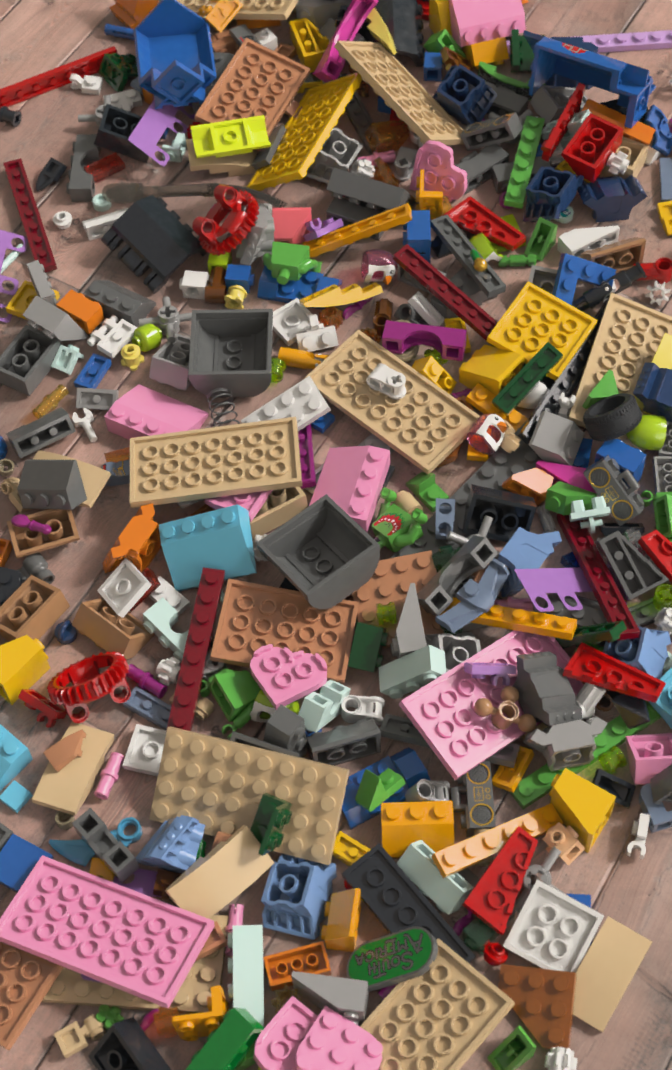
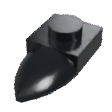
[36,157,67,192]

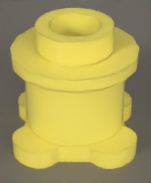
[224,285,247,309]
[121,344,145,371]

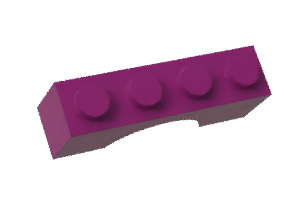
[382,320,467,361]

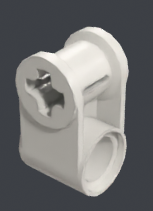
[366,363,406,399]
[341,695,385,726]

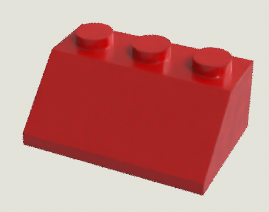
[561,113,624,183]

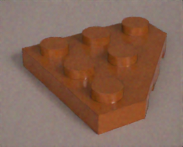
[498,964,577,1049]

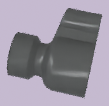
[18,552,55,584]

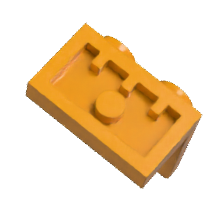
[197,0,243,33]
[416,169,443,220]
[172,986,229,1041]

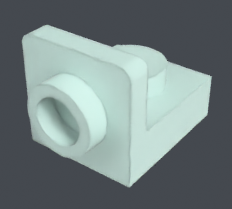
[161,133,187,163]
[51,344,84,375]

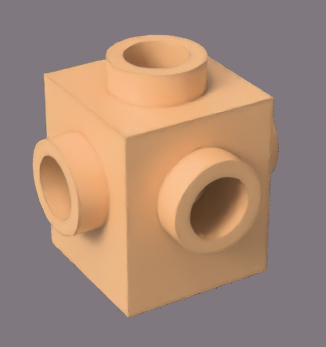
[543,822,585,866]

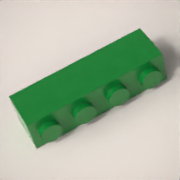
[186,1008,264,1070]

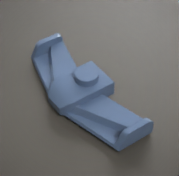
[435,558,509,633]

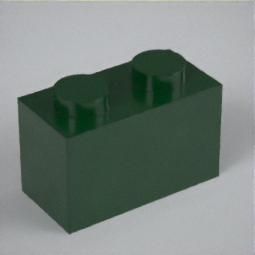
[348,622,389,673]

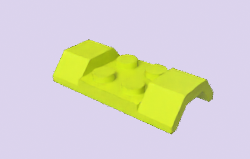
[191,115,271,158]

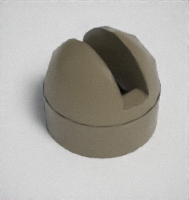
[0,459,14,477]
[55,811,75,830]

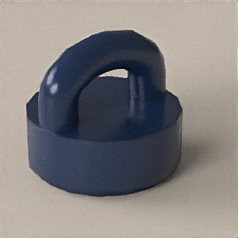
[54,620,78,644]

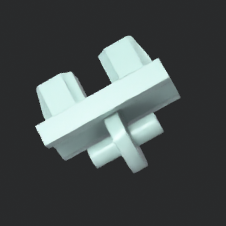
[569,496,611,533]

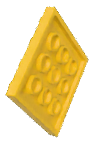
[487,281,598,380]

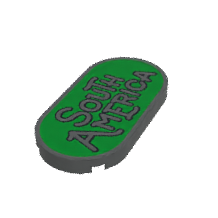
[346,926,438,992]

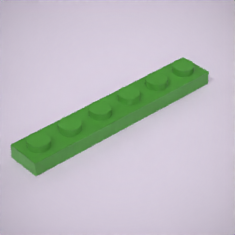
[504,116,545,209]

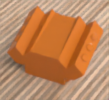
[109,0,159,29]
[102,503,162,574]

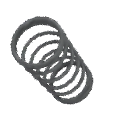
[207,387,240,427]

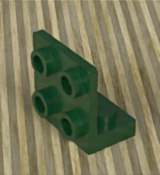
[509,29,545,72]
[98,53,138,92]
[250,793,292,856]

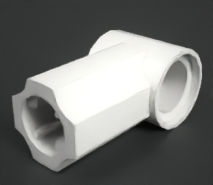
[575,683,606,720]

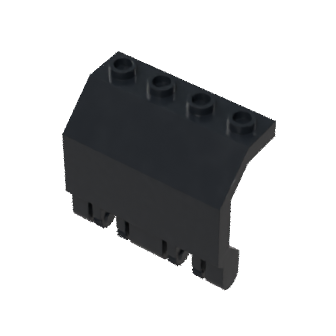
[356,0,425,67]
[101,194,208,294]

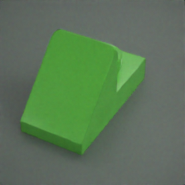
[405,472,449,513]
[355,768,406,812]

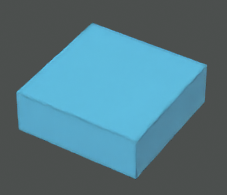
[0,780,33,813]

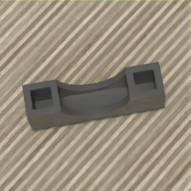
[66,134,101,202]
[417,535,499,616]

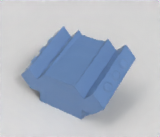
[497,527,562,597]
[603,626,671,679]
[135,815,205,873]
[261,854,337,940]

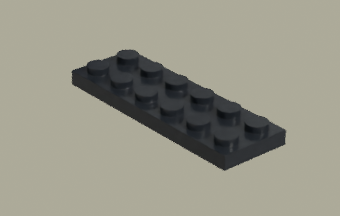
[341,843,475,963]

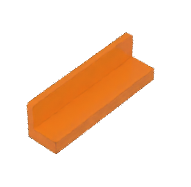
[582,99,655,145]

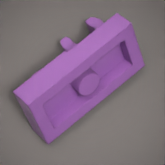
[304,217,344,241]
[464,662,516,686]

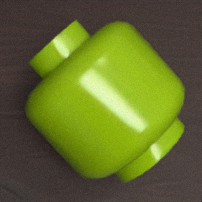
[132,323,163,352]

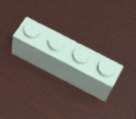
[228,925,264,1027]

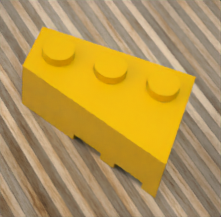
[289,17,329,71]

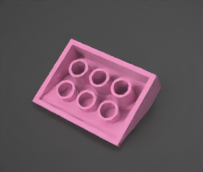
[449,0,526,47]
[104,384,209,440]
[309,445,390,532]

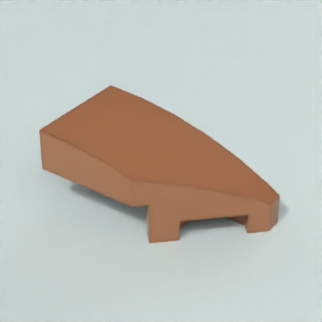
[43,729,87,772]

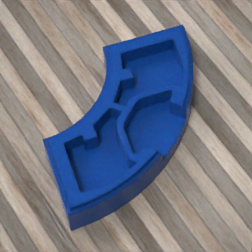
[644,104,672,157]

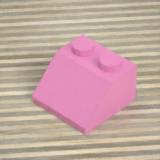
[626,733,672,785]

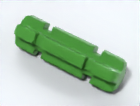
[498,254,536,267]

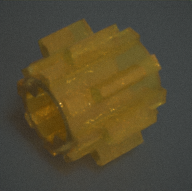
[271,985,303,1014]

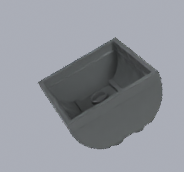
[188,309,273,398]
[256,494,381,609]

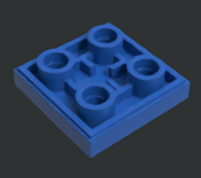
[0,834,53,892]

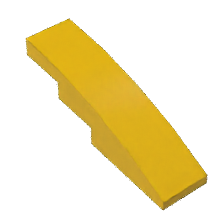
[299,282,383,307]

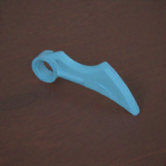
[49,817,142,867]

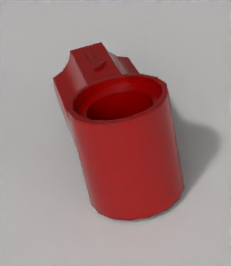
[633,257,672,284]

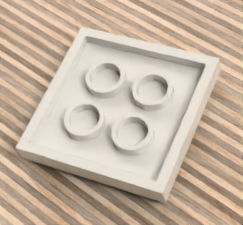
[503,879,604,973]

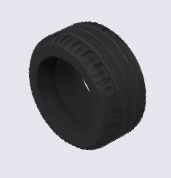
[583,393,642,441]

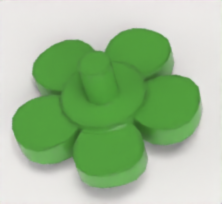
[95,1005,124,1029]

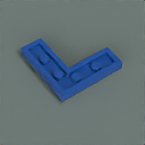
[552,253,616,306]

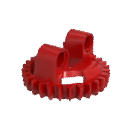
[192,184,259,256]
[47,651,131,723]

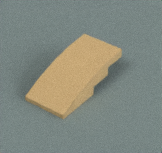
[186,139,258,177]
[33,450,111,508]
[32,722,114,816]
[165,825,274,919]
[573,916,652,1032]

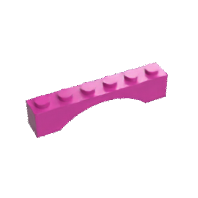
[313,0,379,83]

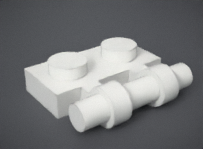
[87,315,137,358]

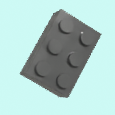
[0,325,61,396]

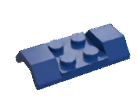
[257,266,343,312]
[342,747,430,829]

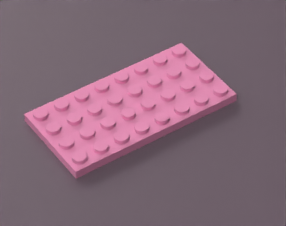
[399,630,584,780]
[0,856,214,1009]

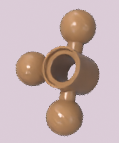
[474,686,536,733]

